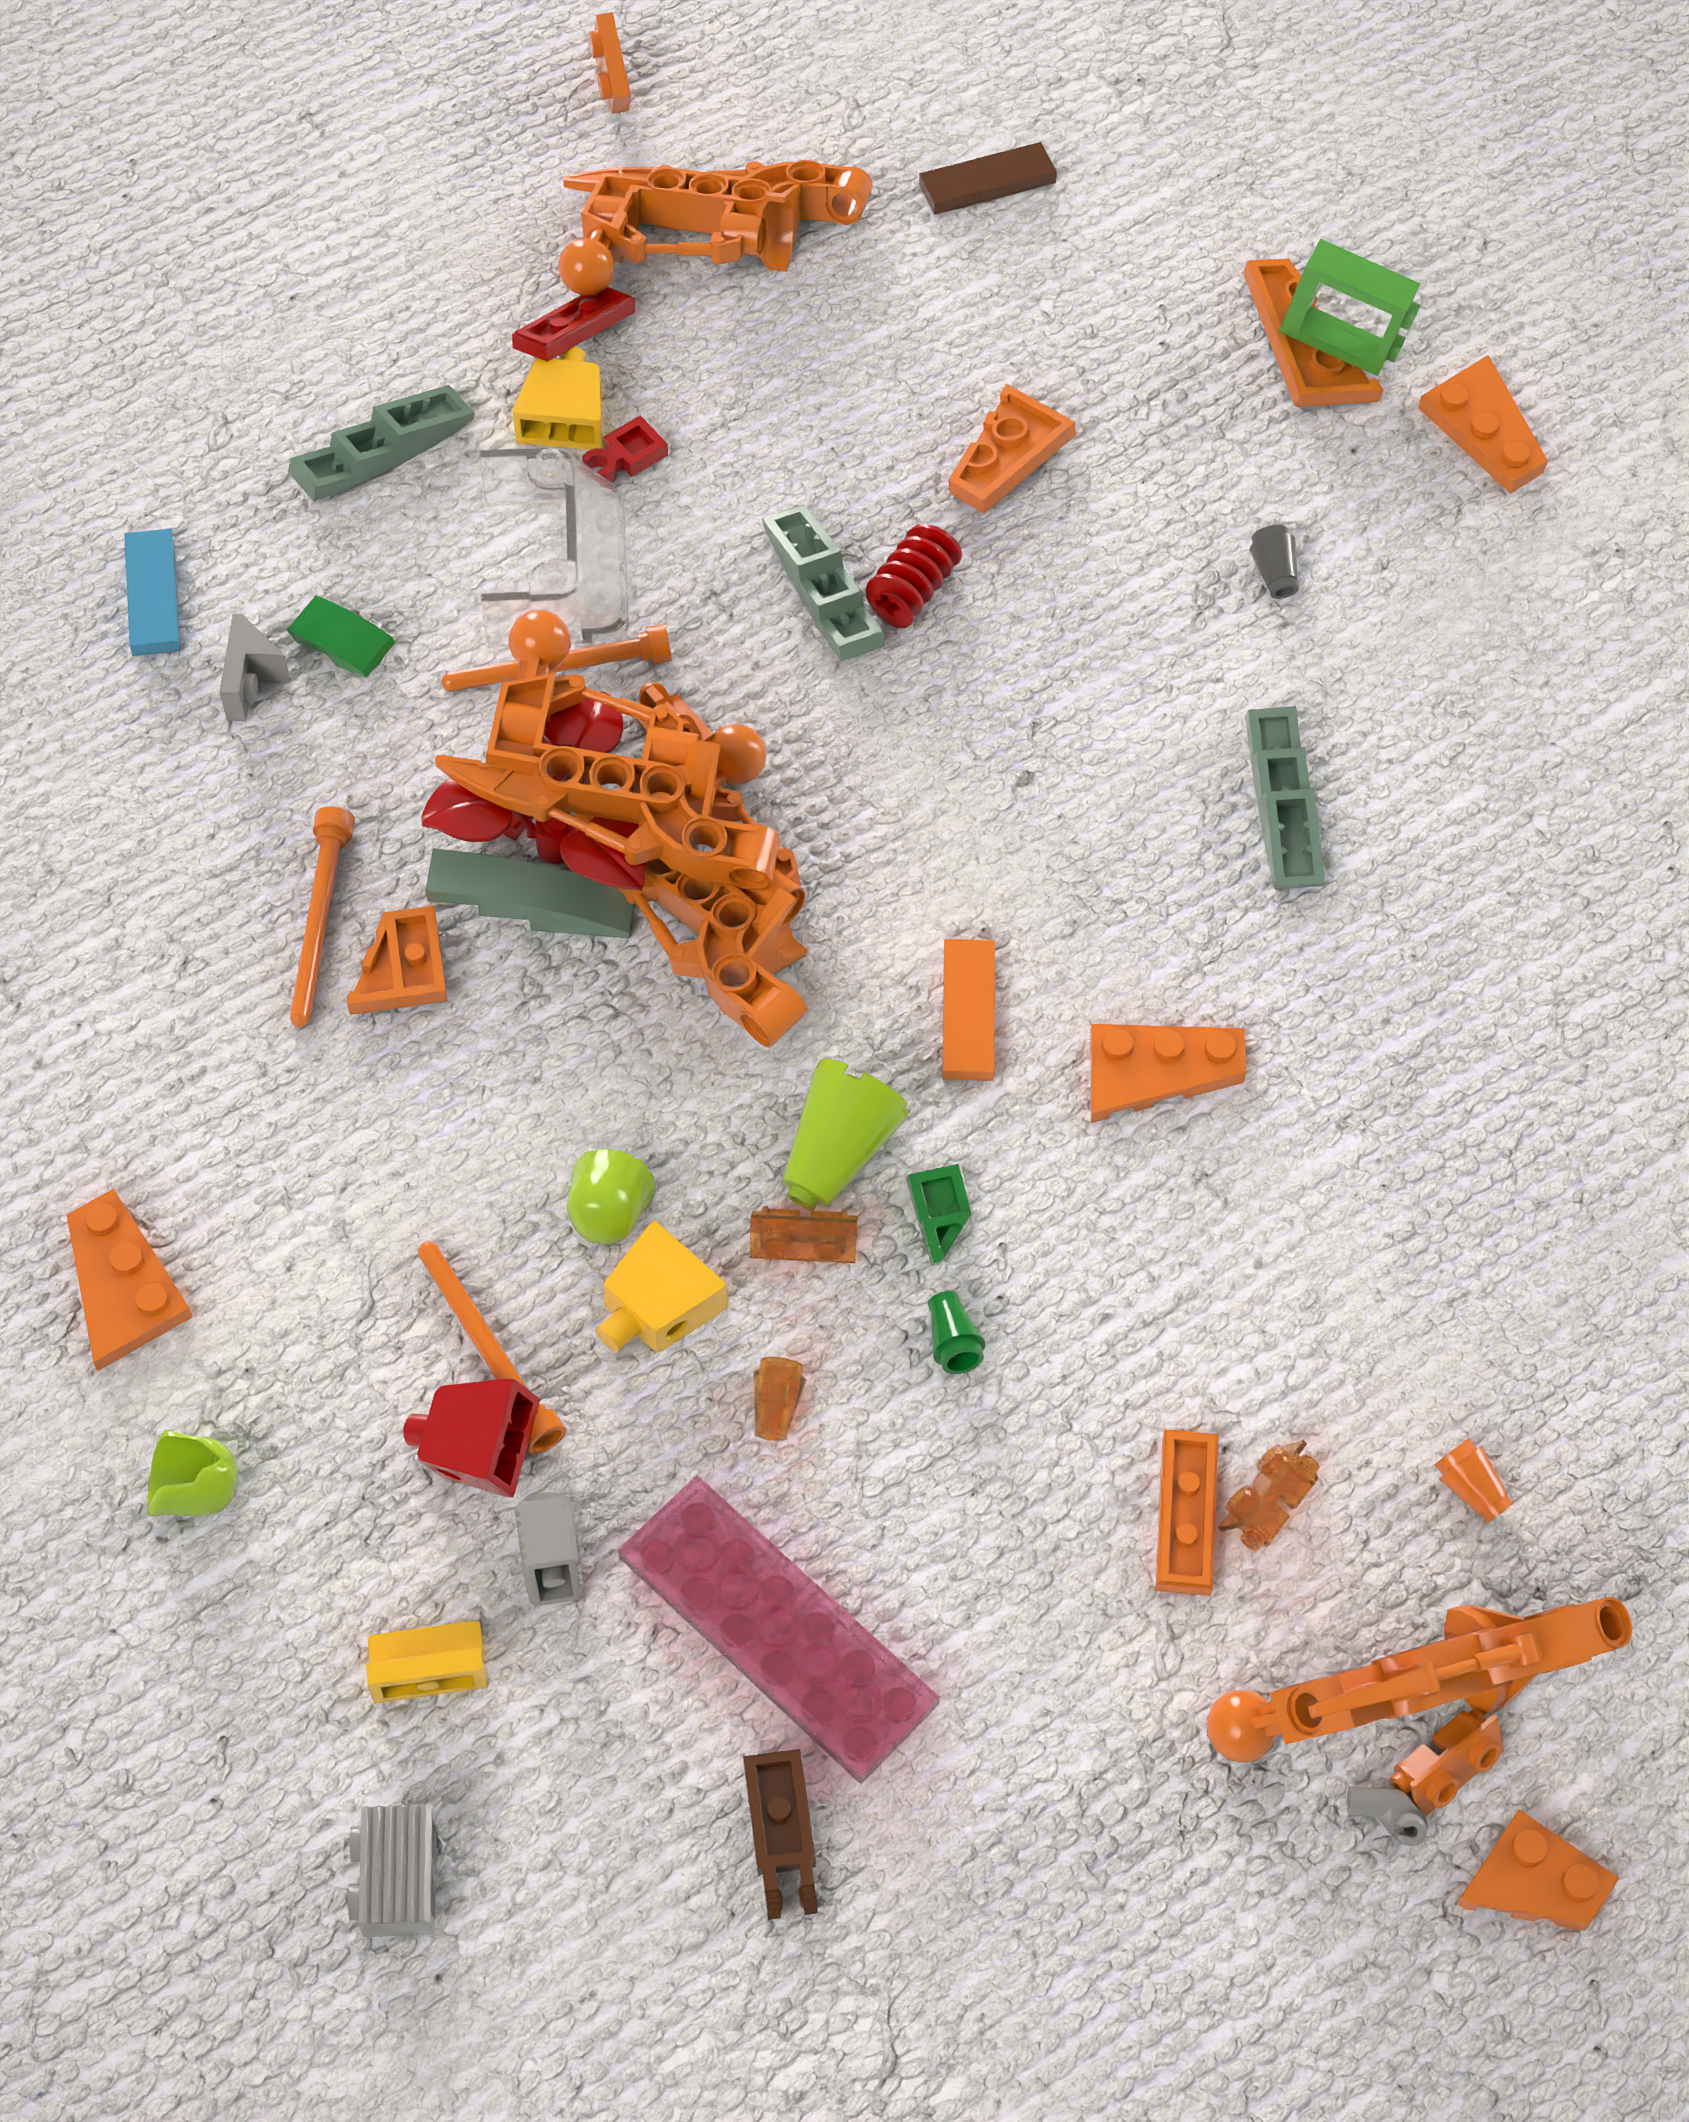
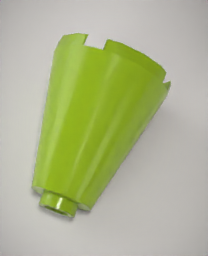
[782,1058,910,1211]

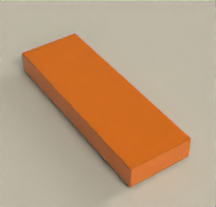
[942,939,995,1081]
[1155,1429,1219,1596]

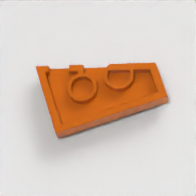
[1090,1024,1246,1123]

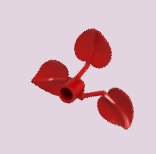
[421,690,645,891]

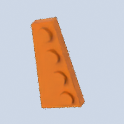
[1243,258,1384,407]

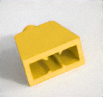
[513,346,603,450]
[596,1220,728,1353]

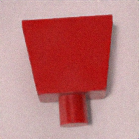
[403,1378,541,1498]

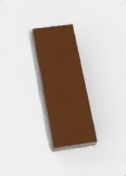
[919,142,1057,215]

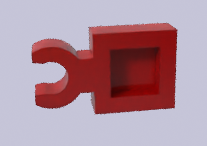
[582,415,668,488]

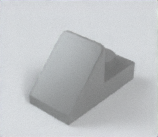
[219,614,290,721]

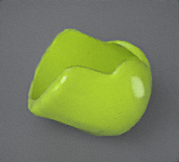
[566,1148,656,1245]
[146,1430,238,1516]

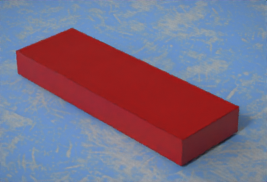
[512,287,635,362]

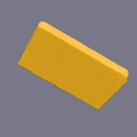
[366,1620,487,1704]

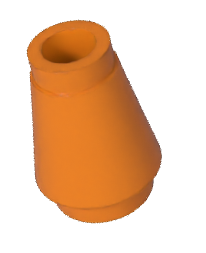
[1435,1438,1514,1523]

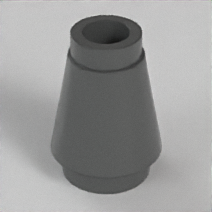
[1249,525,1298,599]

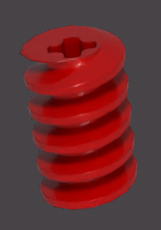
[865,524,962,628]

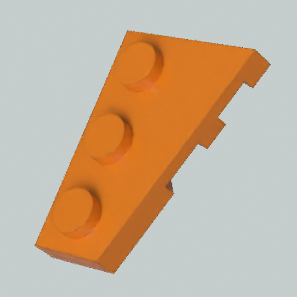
[1418,355,1548,494]
[948,384,1076,513]
[66,1188,193,1371]

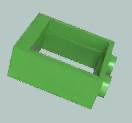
[1279,239,1421,376]

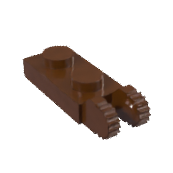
[743,1749,818,1920]

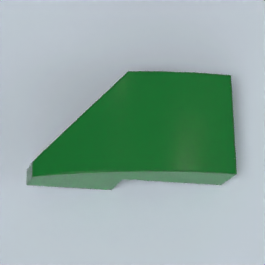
[906,1164,972,1266]

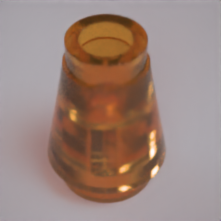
[753,1357,807,1441]

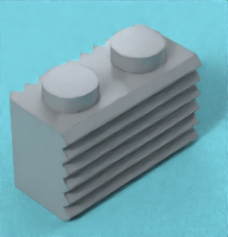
[514,1492,585,1606]
[348,1803,437,1937]

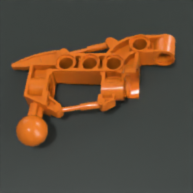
[558,160,873,296]
[435,610,780,890]
[575,724,808,1048]
[1207,1597,1632,1763]

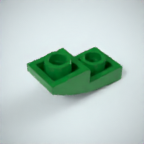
[287,595,396,678]

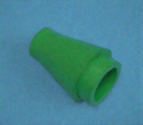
[928,1291,985,1374]

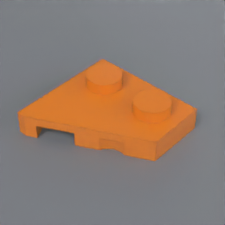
[588,12,631,114]
[347,905,448,1015]
[1457,1809,1619,1931]

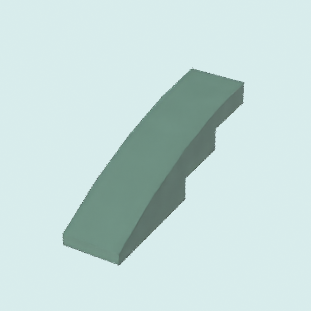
[288,385,475,501]
[762,504,885,662]
[1245,706,1325,890]
[425,848,635,938]

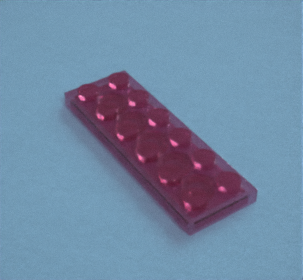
[618,1475,940,1784]

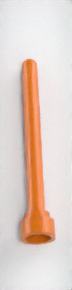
[441,623,672,691]
[290,806,355,1027]
[418,1241,567,1454]

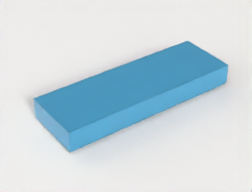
[124,528,181,656]

